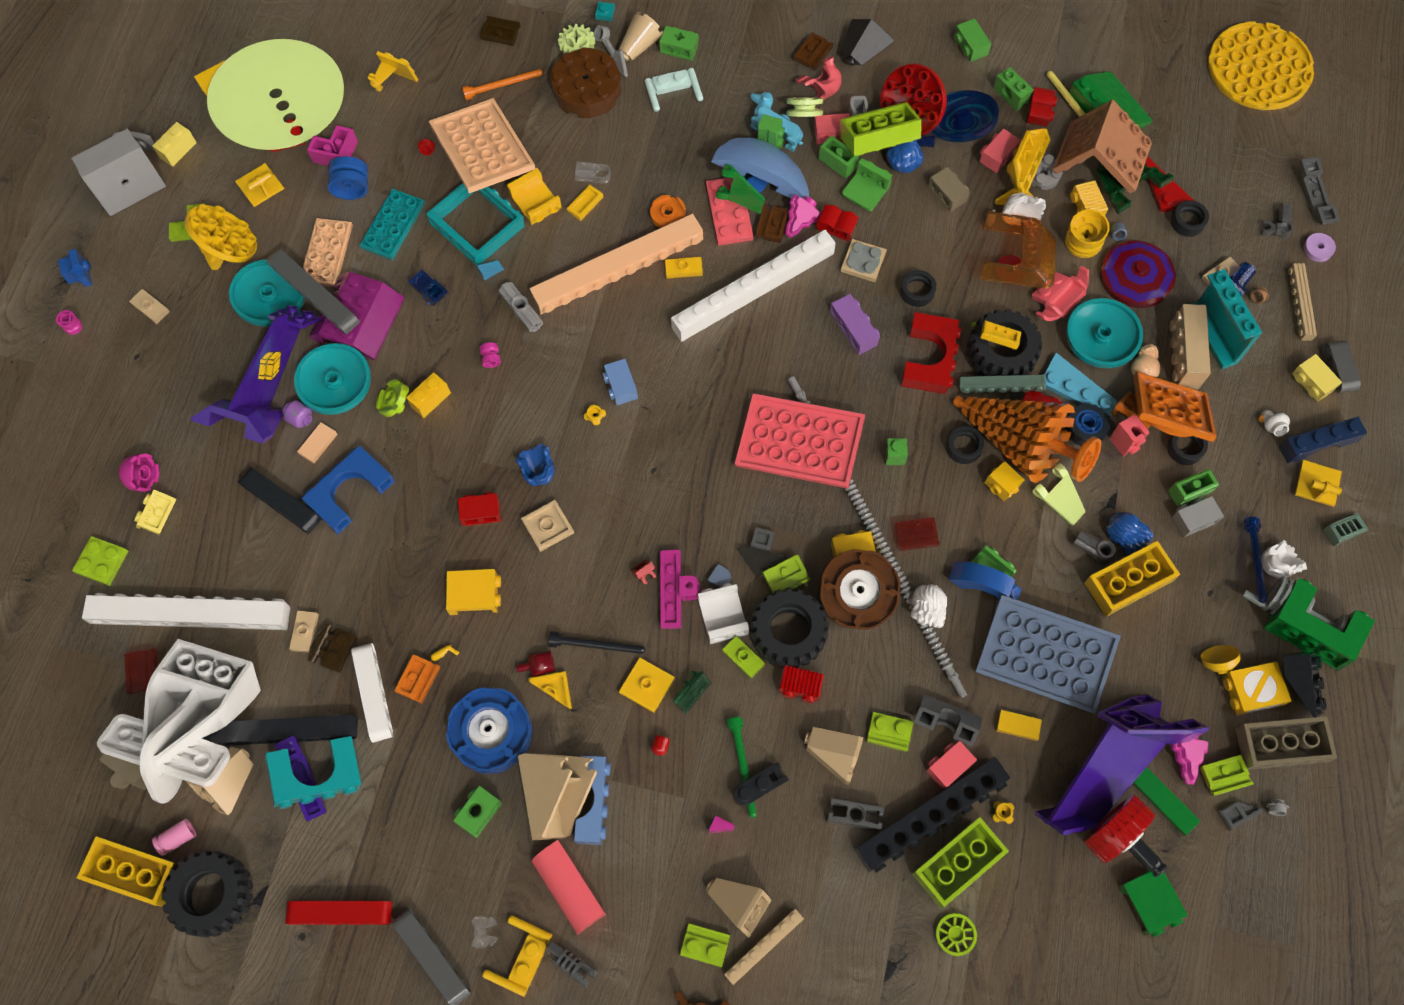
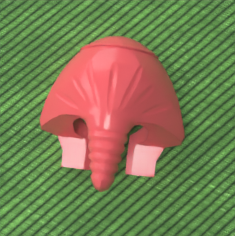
[795,56,842,100]

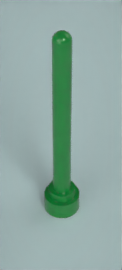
[726,717,757,818]

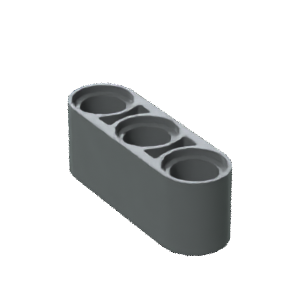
[1323,340,1361,393]

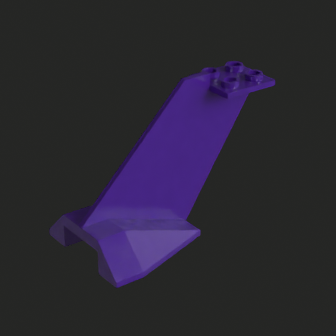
[1035,694,1209,835]

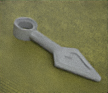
[594,25,628,77]

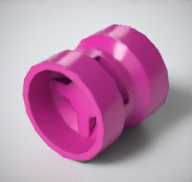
[56,310,82,335]
[479,343,501,368]

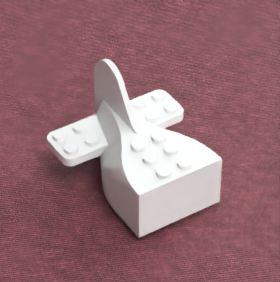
[97,639,261,804]

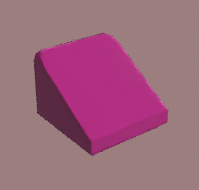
[709,816,734,833]

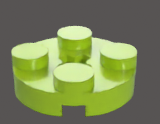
[376,379,409,417]

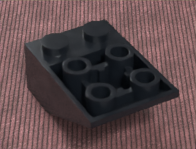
[1283,651,1327,718]

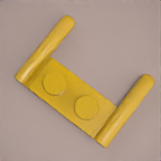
[482,915,553,997]

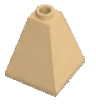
[706,878,772,938]

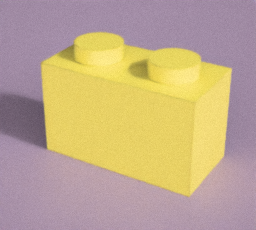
[152,122,197,167]
[1292,354,1342,402]

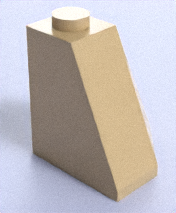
[804,727,863,785]
[185,747,253,815]

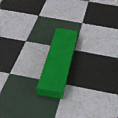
[1132,767,1201,836]

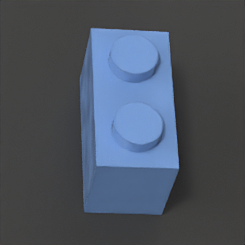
[602,359,638,405]

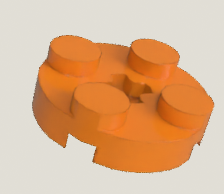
[650,195,686,228]

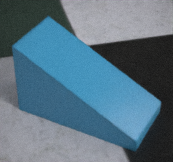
[477,260,504,280]

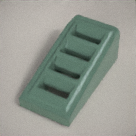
[1323,513,1369,546]

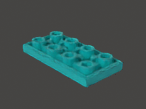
[359,188,425,261]

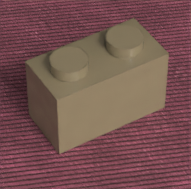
[928,167,970,212]

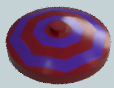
[1100,241,1176,308]

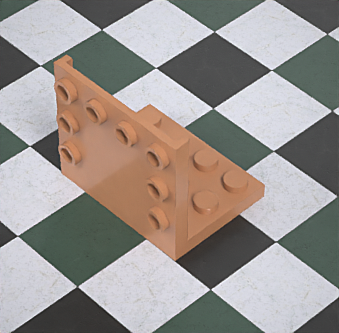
[1053,99,1152,193]

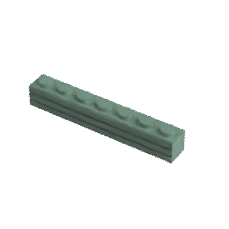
[960,375,1046,394]

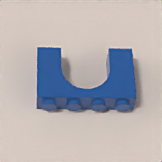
[302,445,395,534]

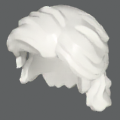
[1002,192,1046,228]
[1260,540,1307,579]
[910,584,947,628]

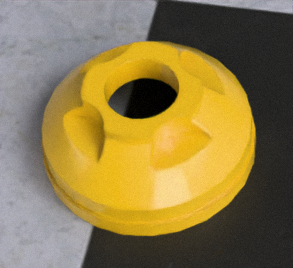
[1201,645,1241,674]

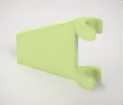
[1032,463,1086,526]

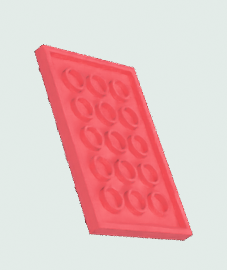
[735,394,865,489]

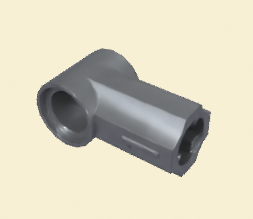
[1073,530,1115,564]

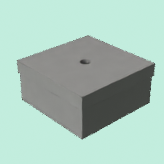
[71,128,166,216]

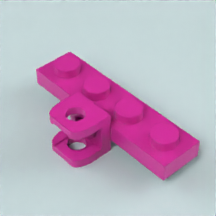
[660,550,700,629]

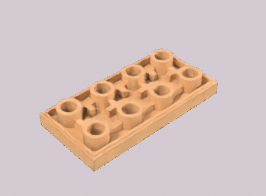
[303,218,353,287]

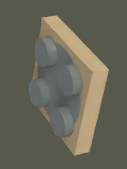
[841,239,887,282]

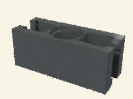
[827,798,884,832]

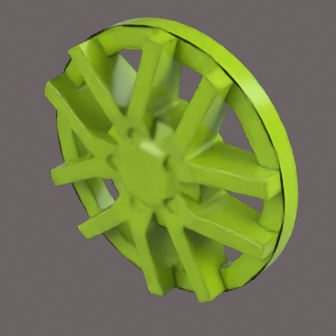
[936,913,977,956]

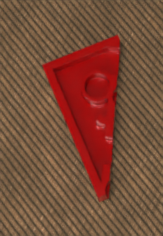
[1145,156,1194,213]

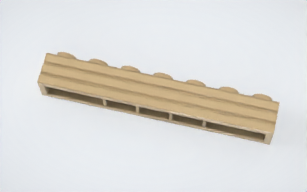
[1288,263,1317,341]
[724,909,804,985]

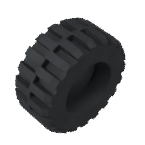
[966,309,1043,376]
[751,588,829,669]
[161,850,253,938]

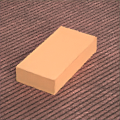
[297,422,338,464]

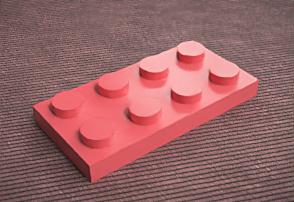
[706,178,753,246]

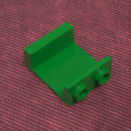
[1118,871,1188,937]

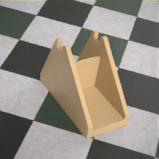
[518,753,597,840]

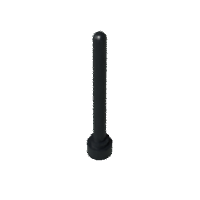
[548,631,646,654]

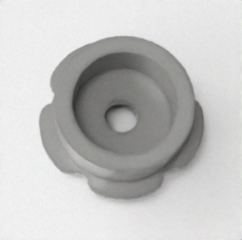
[1267,799,1289,816]

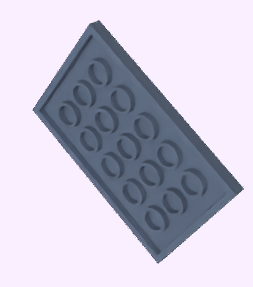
[975,595,1121,714]

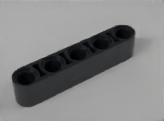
[237,467,322,534]

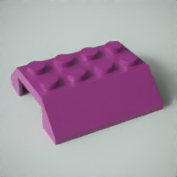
[309,272,405,360]

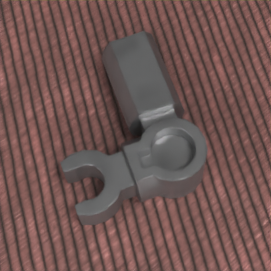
[1261,203,1294,239]

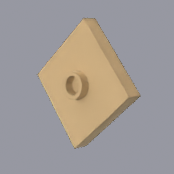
[521,500,574,552]

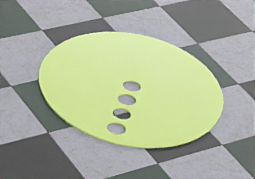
[207,39,344,150]

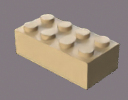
[1169,304,1211,390]

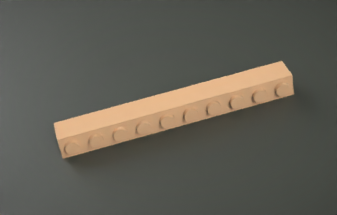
[529,214,703,314]

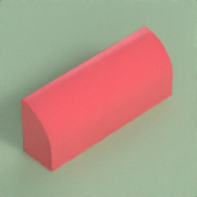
[531,840,606,935]

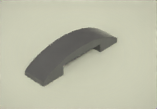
[1300,157,1340,225]

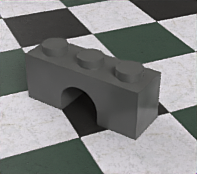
[913,694,982,747]

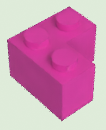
[307,125,358,166]

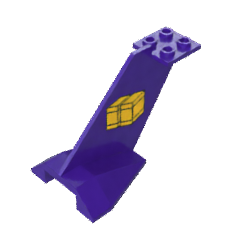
[191,305,321,444]

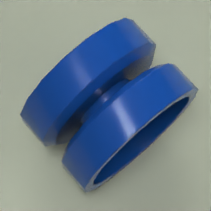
[328,156,368,200]

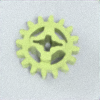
[558,24,595,54]

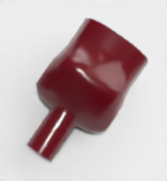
[516,651,555,677]

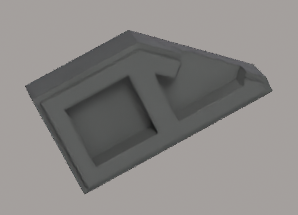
[1217,801,1264,831]

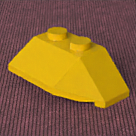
[1007,128,1050,194]

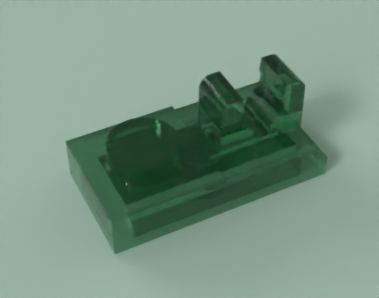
[672,671,711,714]

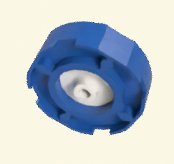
[446,687,533,774]

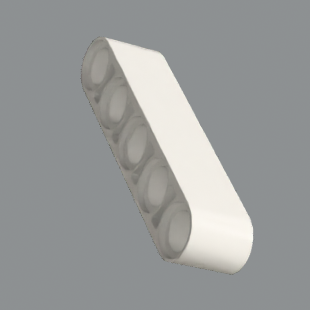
[351,643,393,743]

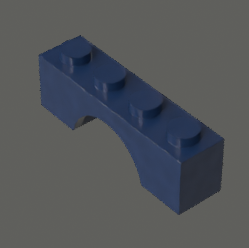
[1279,416,1367,464]

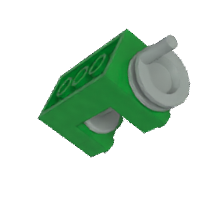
[1242,576,1376,671]

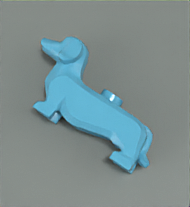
[750,92,803,152]

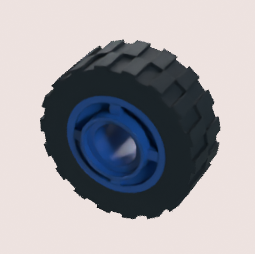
[1065,403,1111,446]

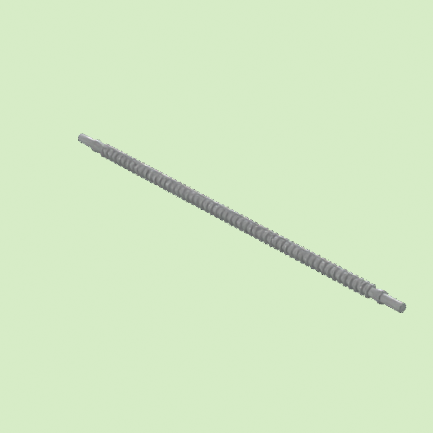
[788,376,967,699]

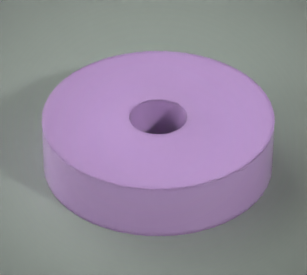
[1303,233,1336,262]

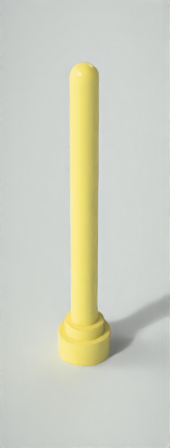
[1047,71,1086,117]

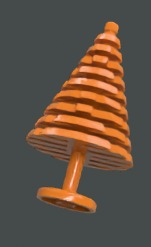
[953,396,1102,483]

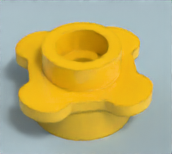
[584,404,606,426]
[992,801,1014,824]

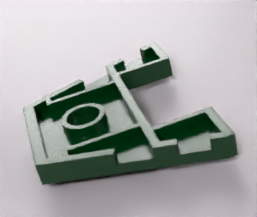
[1095,165,1174,214]

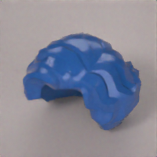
[887,140,924,173]

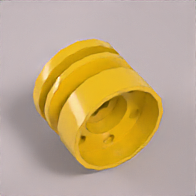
[1065,209,1109,258]

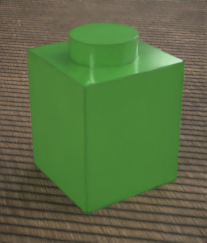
[885,438,908,465]

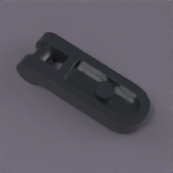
[733,762,789,806]

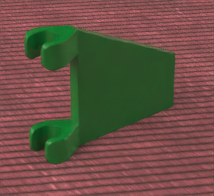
[716,164,765,214]

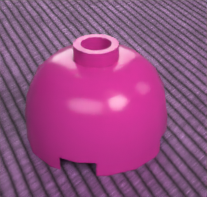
[118,453,159,492]

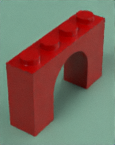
[901,312,961,394]

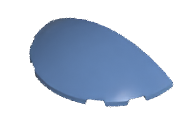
[711,138,809,198]

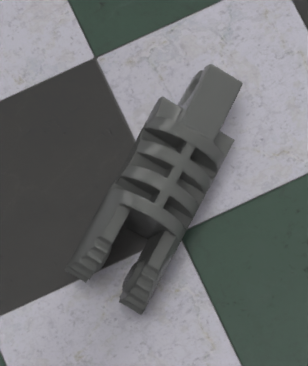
[545,941,598,989]

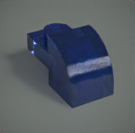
[409,270,448,306]

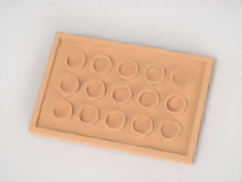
[429,98,535,193]

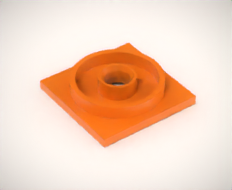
[1133,371,1217,442]

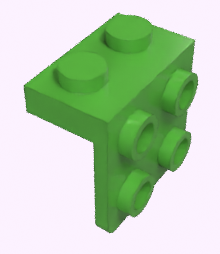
[842,158,892,211]

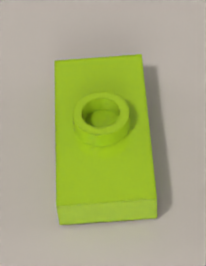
[722,636,765,679]

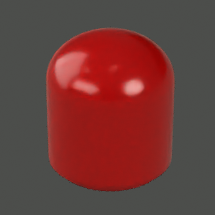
[651,735,670,756]

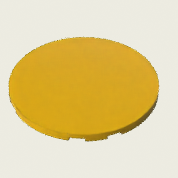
[1208,21,1314,110]

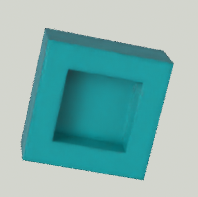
[595,2,615,22]

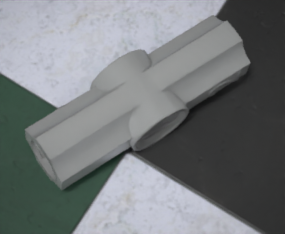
[499,282,543,332]

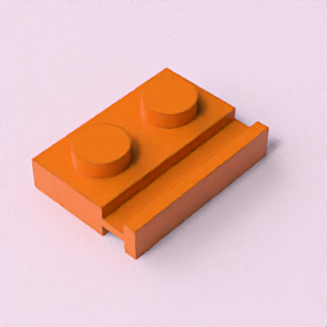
[394,655,441,704]

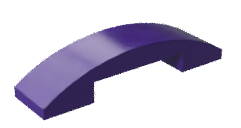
[274,736,327,822]

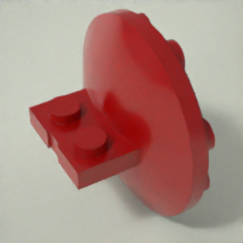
[880,63,947,136]

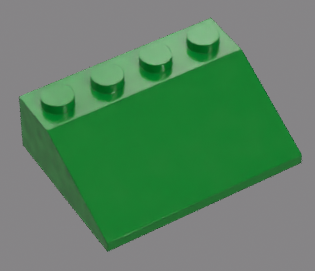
[1069,71,1153,129]

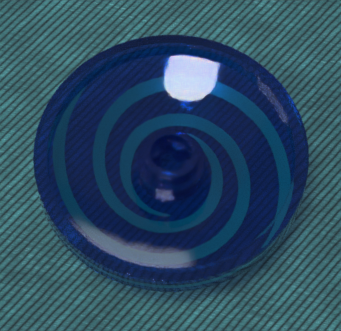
[931,90,999,142]

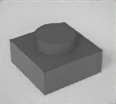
[751,527,775,553]

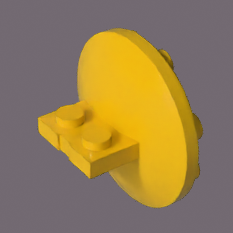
[184,204,257,270]

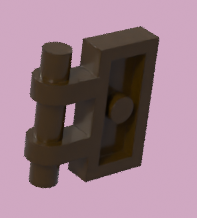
[308,623,357,673]

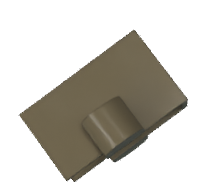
[99,754,146,790]

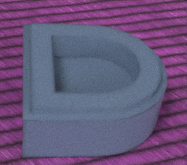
[708,564,731,588]

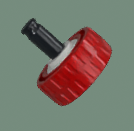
[1084,794,1167,877]

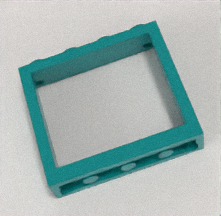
[426,183,525,266]

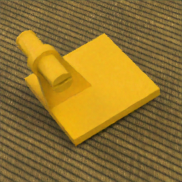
[368,51,418,91]
[235,163,284,207]
[1295,460,1342,507]

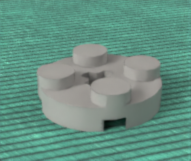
[1031,154,1063,190]

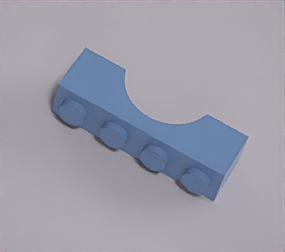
[574,756,611,845]

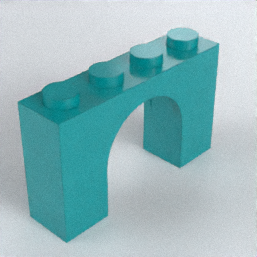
[265,736,361,809]

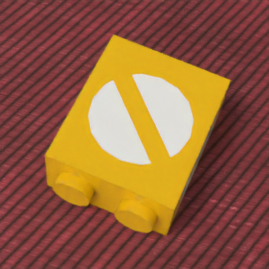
[1223,662,1291,716]

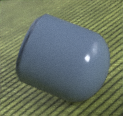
[1110,222,1127,241]

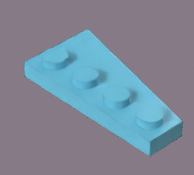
[1044,353,1117,418]

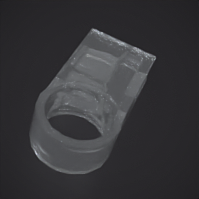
[574,161,611,184]

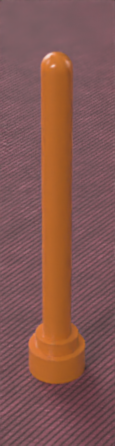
[462,69,543,101]

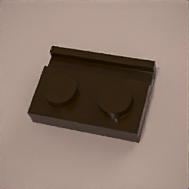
[480,16,521,46]

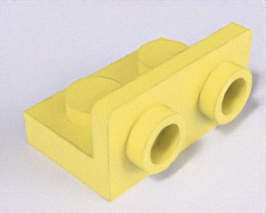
[134,490,176,535]

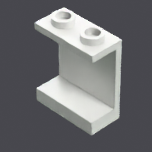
[698,583,749,644]

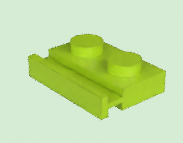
[762,554,811,594]
[866,712,913,752]
[1200,755,1254,797]
[680,923,730,967]

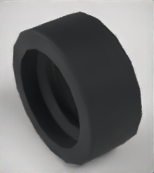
[1171,201,1209,237]
[900,270,937,307]
[946,426,984,464]
[1167,435,1208,465]

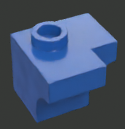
[58,249,92,287]

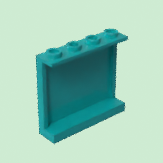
[1191,269,1263,370]

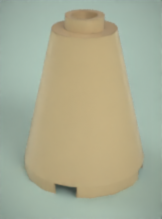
[618,11,663,62]

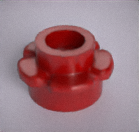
[418,139,435,156]

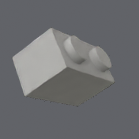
[1172,497,1224,538]

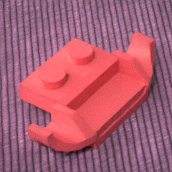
[1032,266,1089,321]

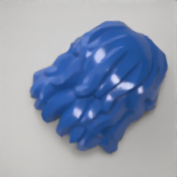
[515,443,555,486]
[1106,512,1154,555]

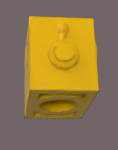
[984,461,1025,501]

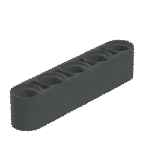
[391,908,471,1005]

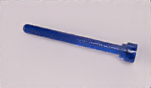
[1244,516,1267,603]

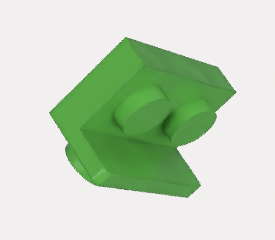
[971,545,1016,577]

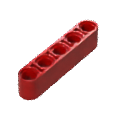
[285,901,392,925]

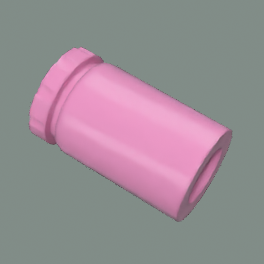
[152,818,196,856]

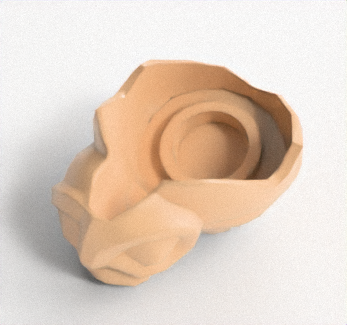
[1131,344,1160,377]

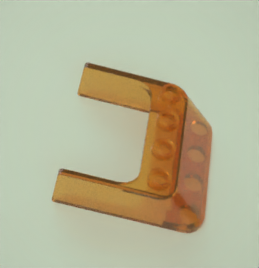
[980,211,1056,289]

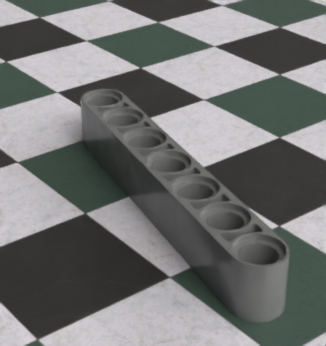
[266,248,360,335]

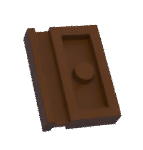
[794,32,833,71]
[755,204,789,243]

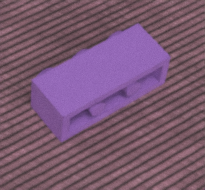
[830,294,880,355]

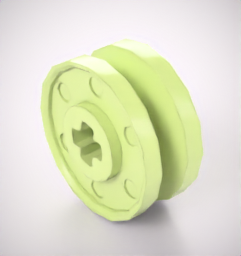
[786,97,823,117]

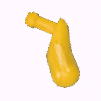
[431,645,459,661]

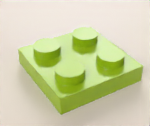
[72,536,129,586]

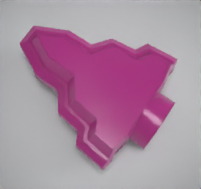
[785,194,820,238]
[1171,737,1208,785]

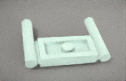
[644,68,703,112]

